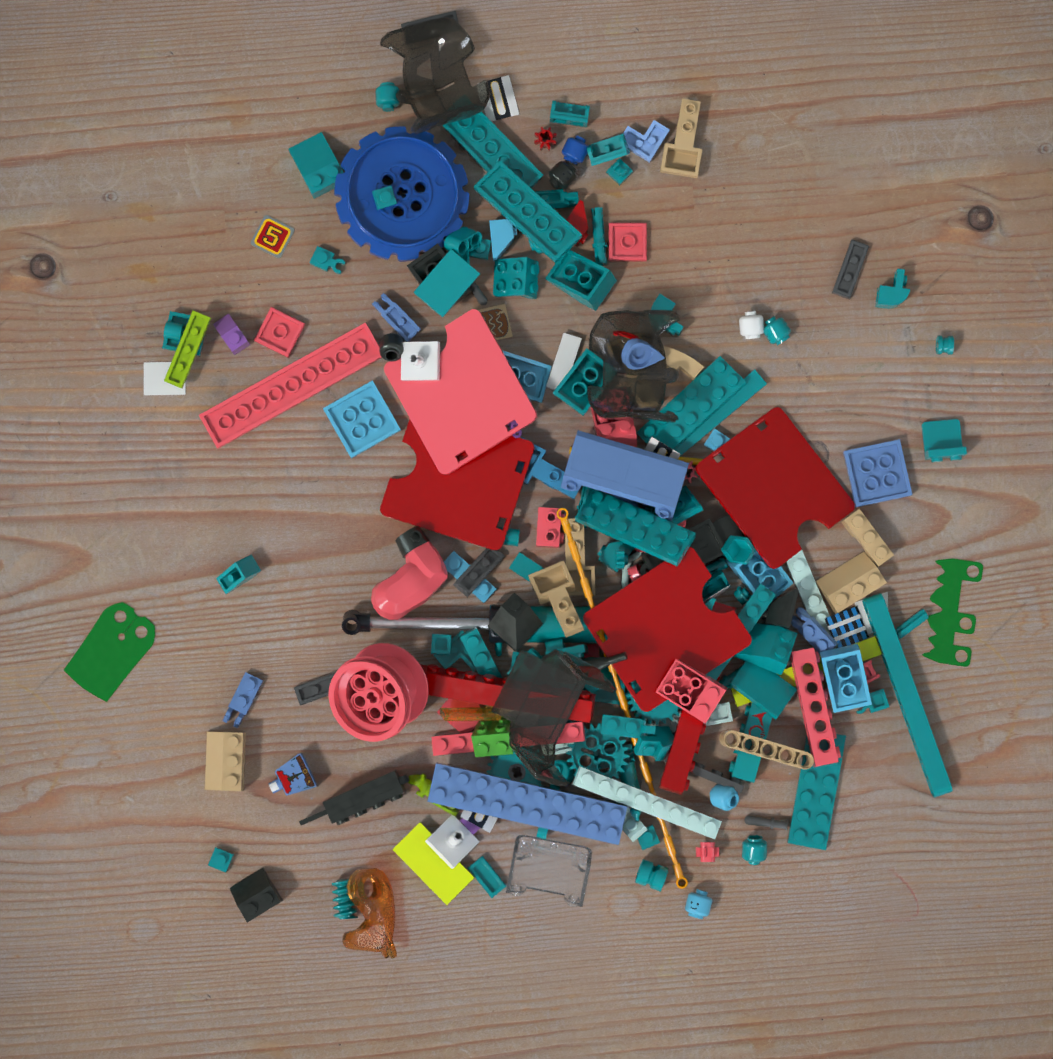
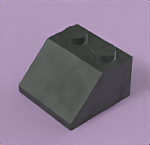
[230,868,283,923]

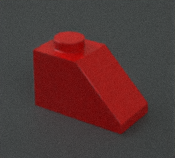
[566,200,589,247]

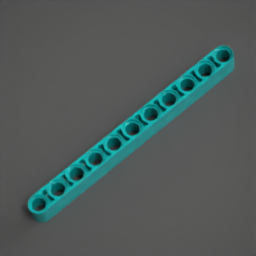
[862,593,953,798]

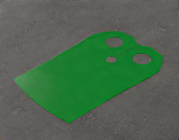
[64,602,155,702]

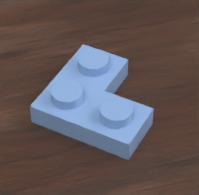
[624,120,670,163]

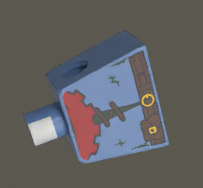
[268,753,318,796]

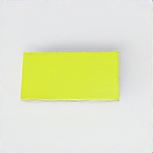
[392,822,475,905]

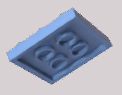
[843,439,912,508]

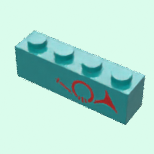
[728,702,772,783]

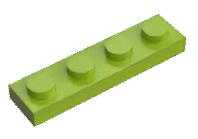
[164,311,211,389]

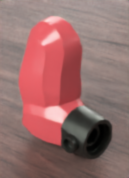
[371,526,448,620]

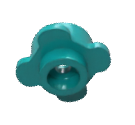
[734,586,751,605]

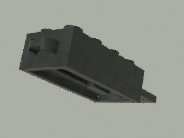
[640,514,746,576]
[299,770,410,826]

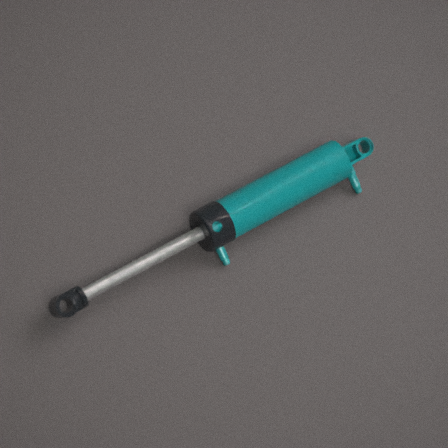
[342,604,608,656]

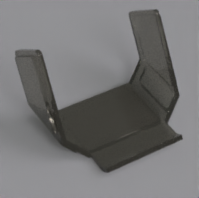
[492,649,615,787]

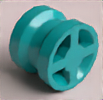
[936,335,954,355]

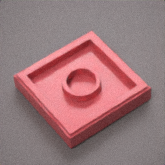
[608,223,647,262]
[254,307,306,358]

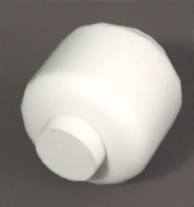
[739,311,764,339]

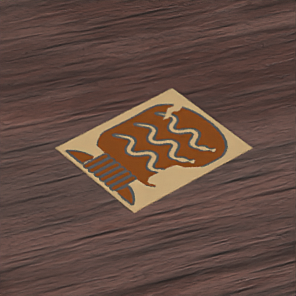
[478,304,513,340]

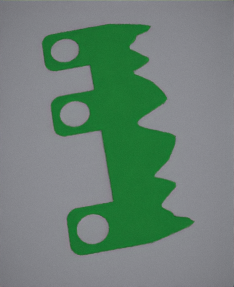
[922,559,983,667]

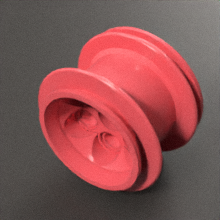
[329,643,429,742]

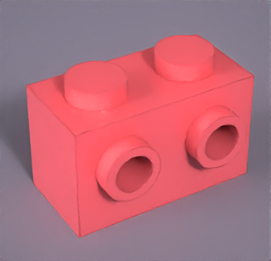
[536,507,565,548]

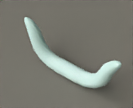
[621,552,642,588]

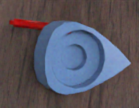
[613,331,665,370]

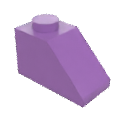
[213,313,250,355]

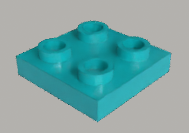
[162,311,205,356]
[545,638,588,663]

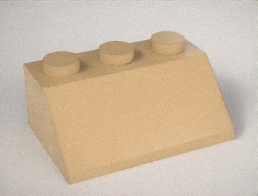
[815,552,887,614]
[205,732,246,791]

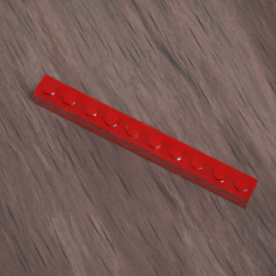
[659,602,738,795]
[419,663,596,723]

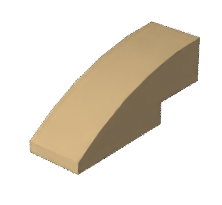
[650,344,704,381]

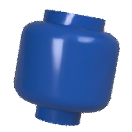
[562,135,589,165]

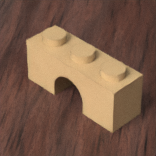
[841,509,894,567]

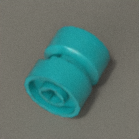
[635,859,669,892]

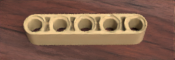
[719,730,814,769]

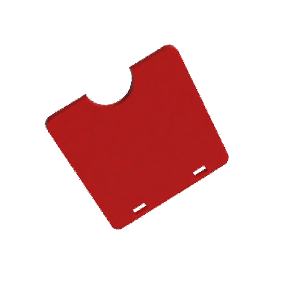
[696,407,855,569]
[380,419,535,551]
[583,547,752,712]

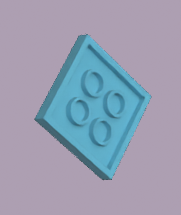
[323,380,401,459]

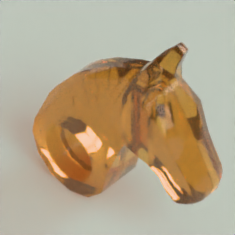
[342,868,397,959]

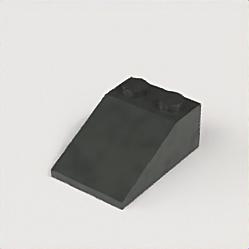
[407,244,471,305]

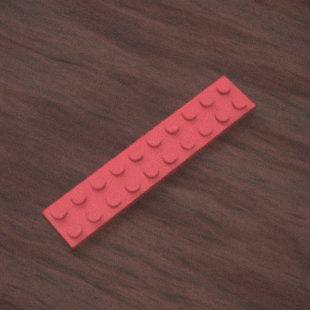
[199,322,382,449]

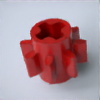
[534,127,557,151]

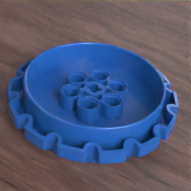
[334,126,469,262]

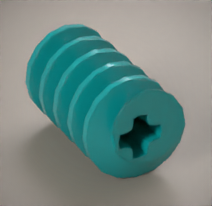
[332,878,358,919]

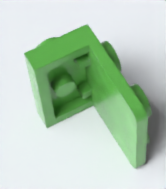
[471,715,516,757]

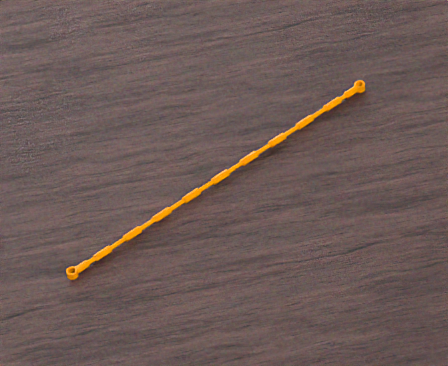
[556,508,688,889]

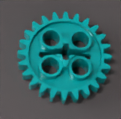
[566,723,629,779]

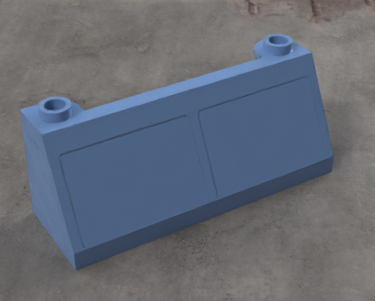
[561,430,689,521]

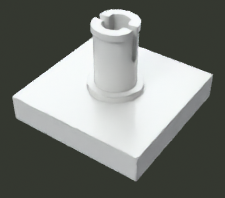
[401,341,440,381]
[425,815,480,869]

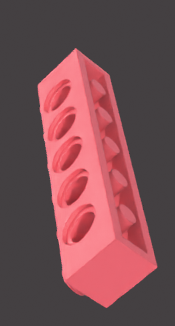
[790,648,841,767]

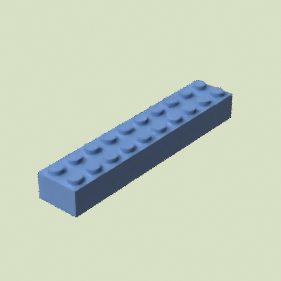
[427,762,627,845]

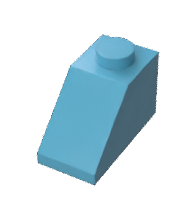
[489,219,517,262]

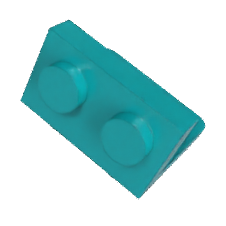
[493,257,540,299]
[921,419,967,463]

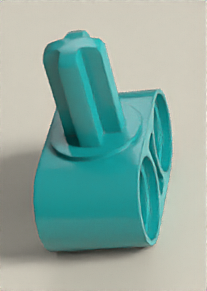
[444,226,482,265]

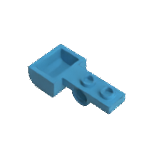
[516,437,582,499]

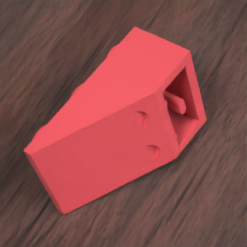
[591,388,638,447]
[656,659,728,724]

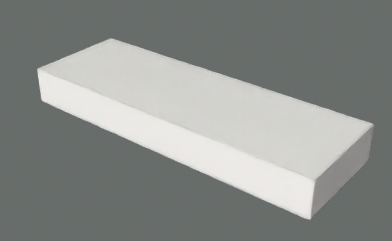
[546,333,582,390]

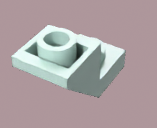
[612,800,648,842]

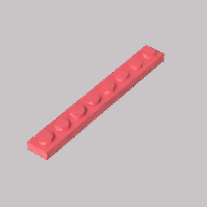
[432,722,586,756]

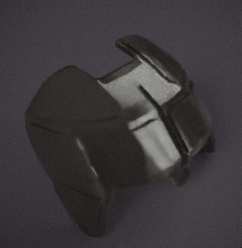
[380,18,490,134]
[588,310,680,423]

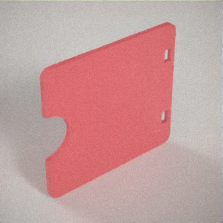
[384,309,537,475]

